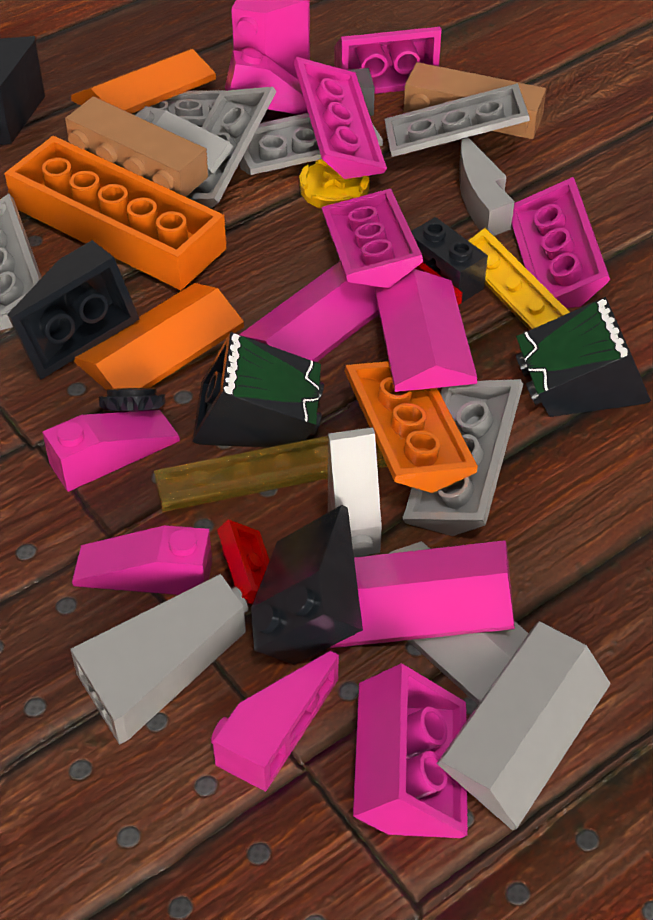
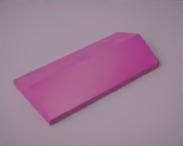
[293,57,387,179]
[512,177,611,308]
[321,188,423,288]
[239,261,379,362]
[375,269,477,392]
[330,540,515,648]

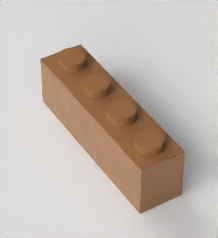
[404,62,546,139]
[65,96,208,197]

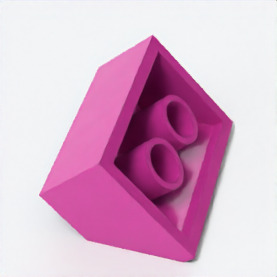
[231,0,310,79]
[334,27,442,94]
[353,663,468,838]

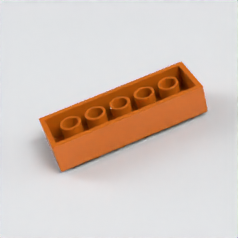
[5,136,227,291]

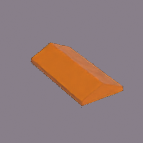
[71,49,216,114]
[74,283,244,391]
[344,361,478,493]

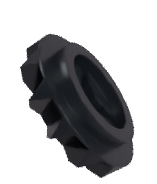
[99,388,165,411]

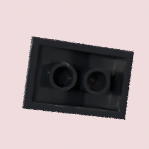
[7,240,140,379]
[251,505,363,665]

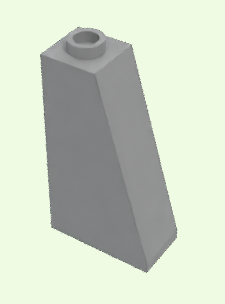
[71,574,248,745]

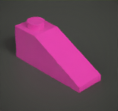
[225,49,308,115]
[42,410,180,492]
[72,525,212,595]
[211,651,339,792]

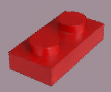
[217,519,270,604]

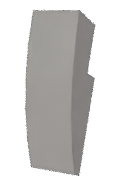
[459,137,515,236]

